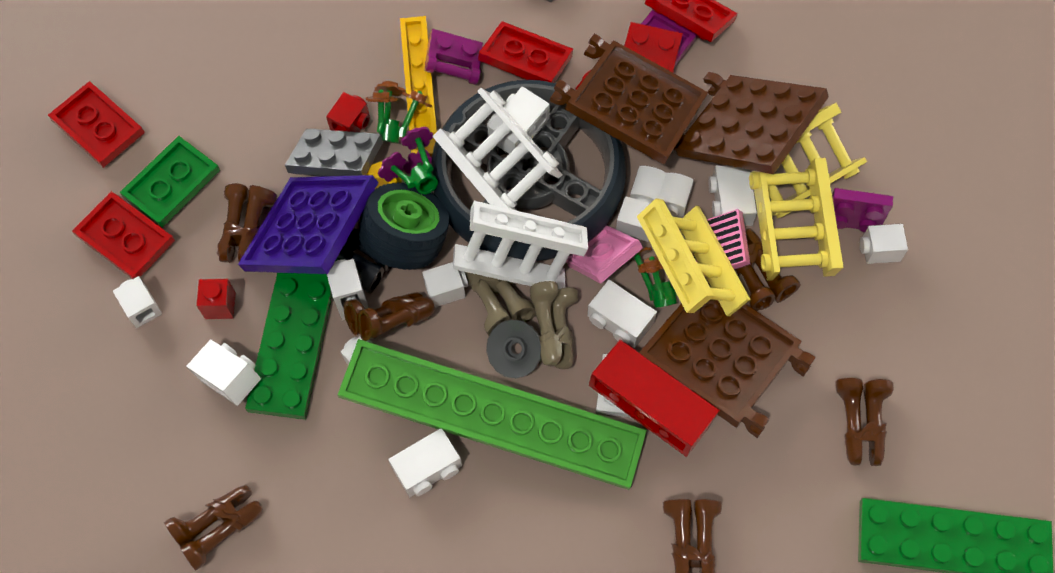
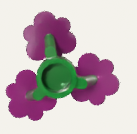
[378,127,438,194]

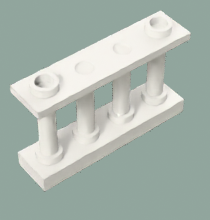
[433,87,563,211]
[453,201,588,289]

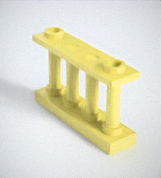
[766,103,867,219]
[749,158,844,281]
[637,198,751,316]

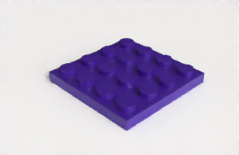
[238,175,378,274]

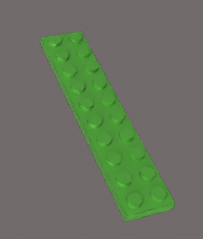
[338,339,647,490]

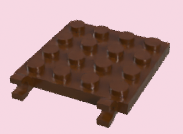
[549,33,708,165]
[674,72,829,174]
[639,277,816,438]

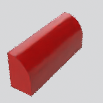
[588,340,720,457]

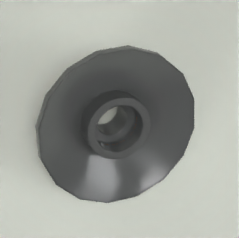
[486,319,541,379]

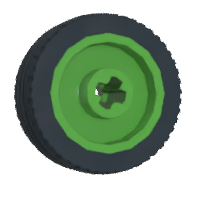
[359,183,449,270]

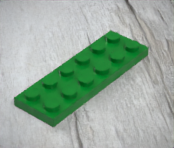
[245,259,338,420]
[858,498,1053,573]

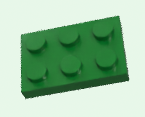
[120,136,221,228]

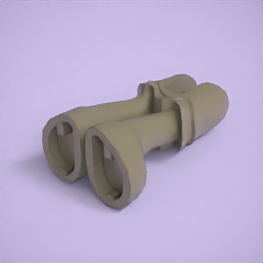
[465,272,536,336]
[530,281,578,369]

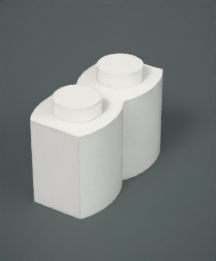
[630,166,694,217]

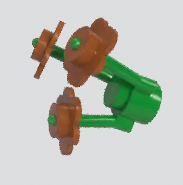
[366,81,432,143]
[627,247,694,308]

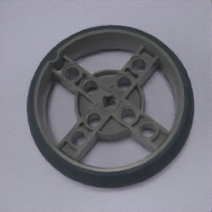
[431,80,626,262]

